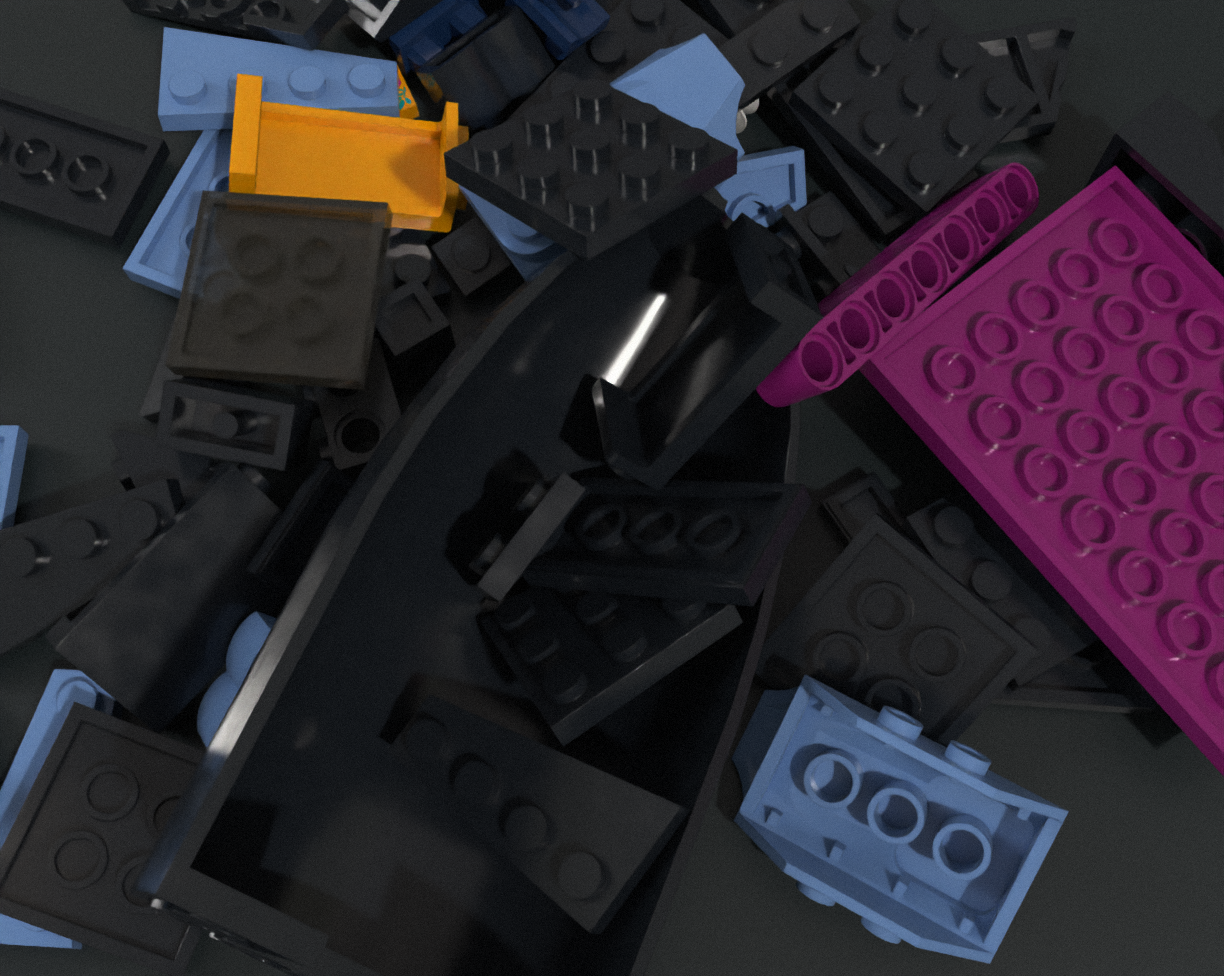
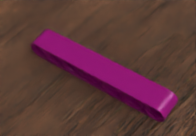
[756,162,1039,407]

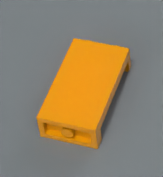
[229,73,469,233]

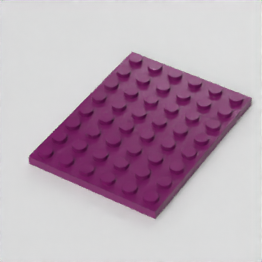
[859,165,1224,777]

